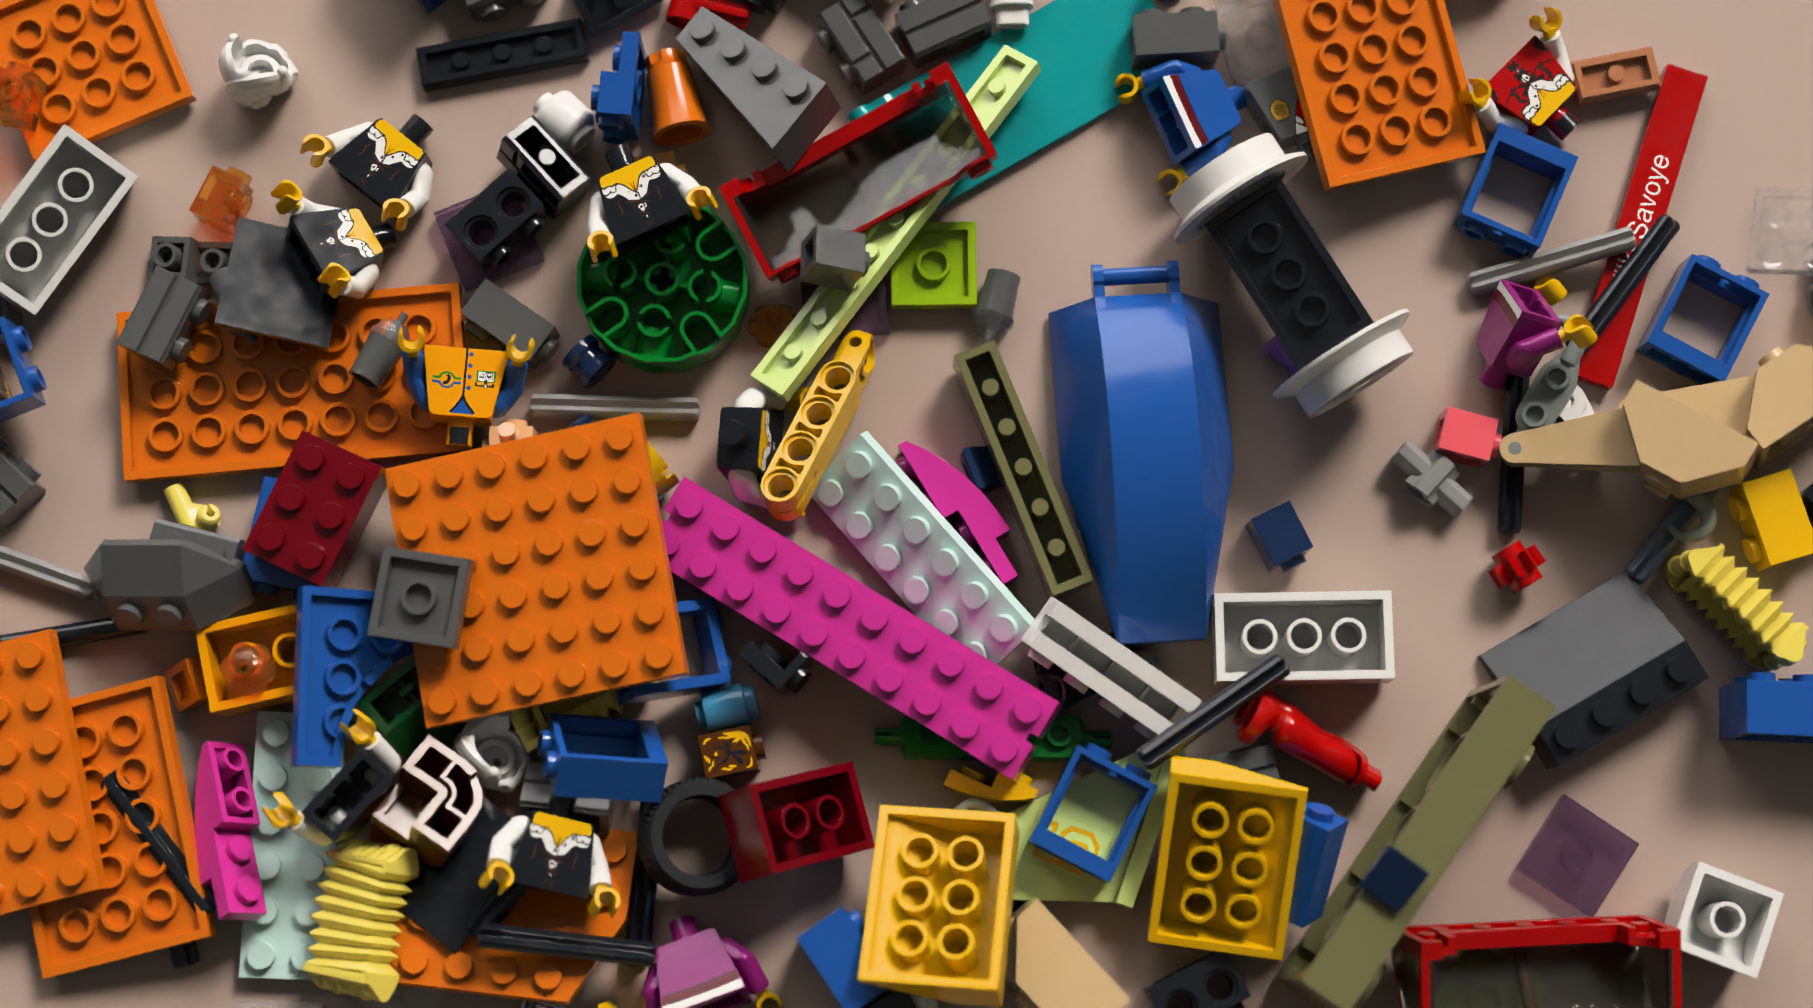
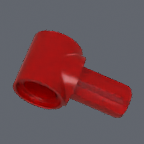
[666,0,751,30]

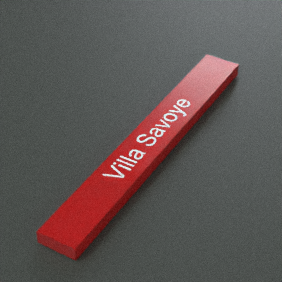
[1578,64,1708,390]

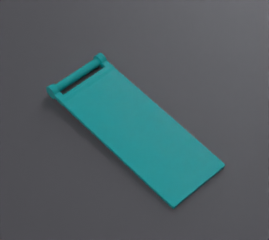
[847,0,1157,210]

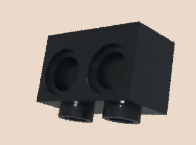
[445,168,549,272]
[1142,951,1251,1008]

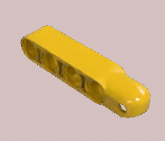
[760,330,875,522]

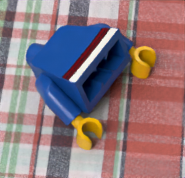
[1114,60,1247,196]

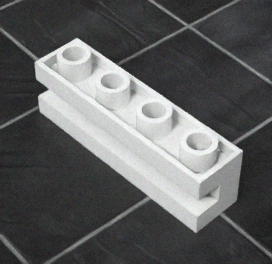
[1021,596,1202,740]

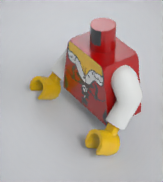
[1458,6,1580,141]

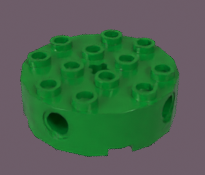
[577,206,750,373]

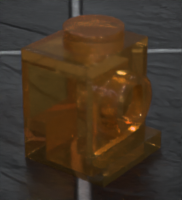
[0,61,47,132]
[189,165,253,237]

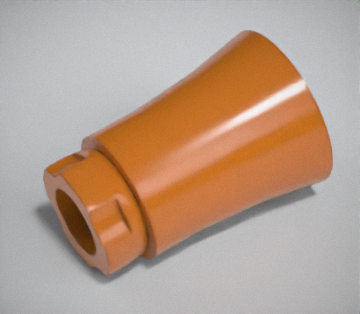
[645,48,711,147]

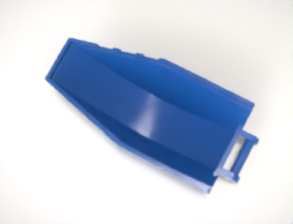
[1048,260,1234,645]

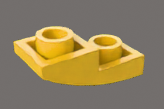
[943,766,1039,802]

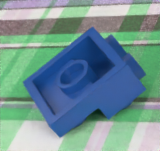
[591,31,647,145]

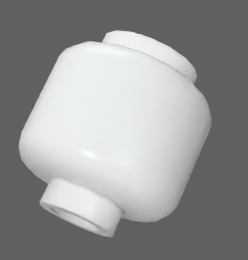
[532,91,596,154]

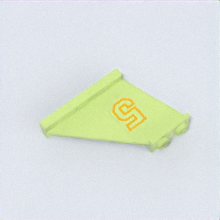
[998,745,1188,908]

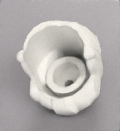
[218,33,299,109]
[452,713,532,793]

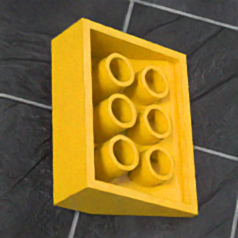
[1147,755,1308,960]
[858,805,1019,1008]

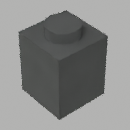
[800,224,870,291]

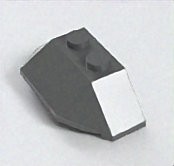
[84,539,259,631]

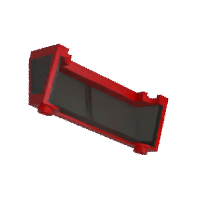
[718,61,998,284]
[1391,914,1682,1008]

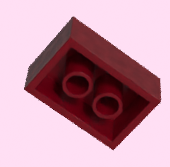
[242,430,387,588]
[718,761,875,883]

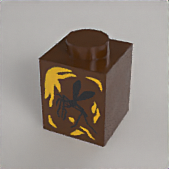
[697,725,766,780]

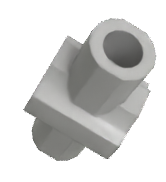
[1389,439,1473,518]

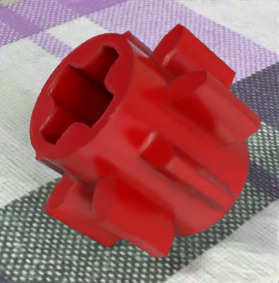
[1488,540,1546,594]

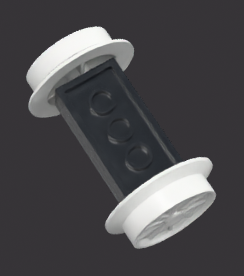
[1169,133,1414,419]

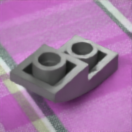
[147,236,233,287]

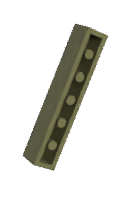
[953,340,1094,600]

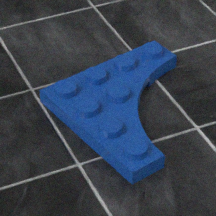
[291,585,414,769]

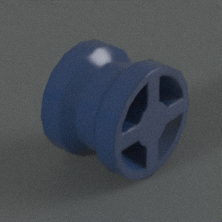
[562,334,617,389]

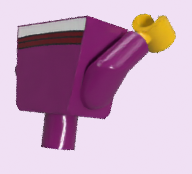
[1476,275,1597,390]
[641,915,783,1008]

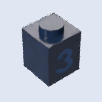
[1245,500,1314,573]

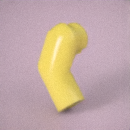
[163,483,221,532]

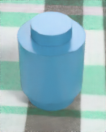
[694,683,761,733]

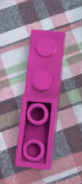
[895,441,1018,587]
[194,741,267,921]

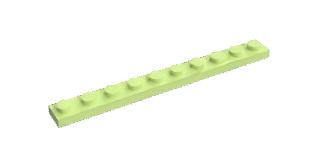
[750,45,1042,402]

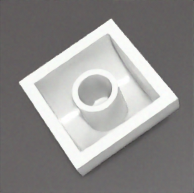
[1665,861,1784,979]

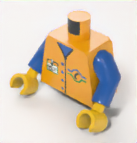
[398,325,535,449]

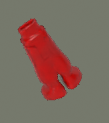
[1233,689,1382,792]

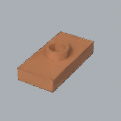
[1570,46,1662,106]

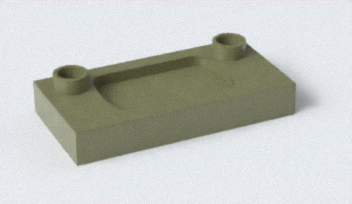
[1274,675,1556,1008]

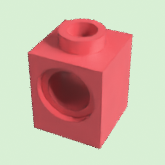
[1431,406,1502,468]

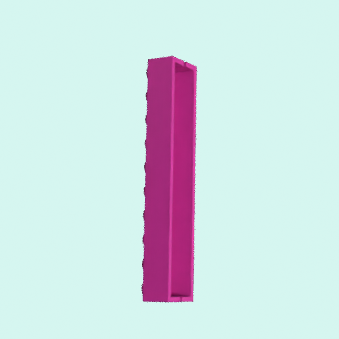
[662,477,1063,781]

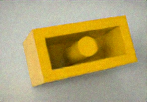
[1728,469,1813,572]

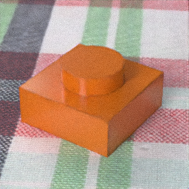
[164,656,208,713]

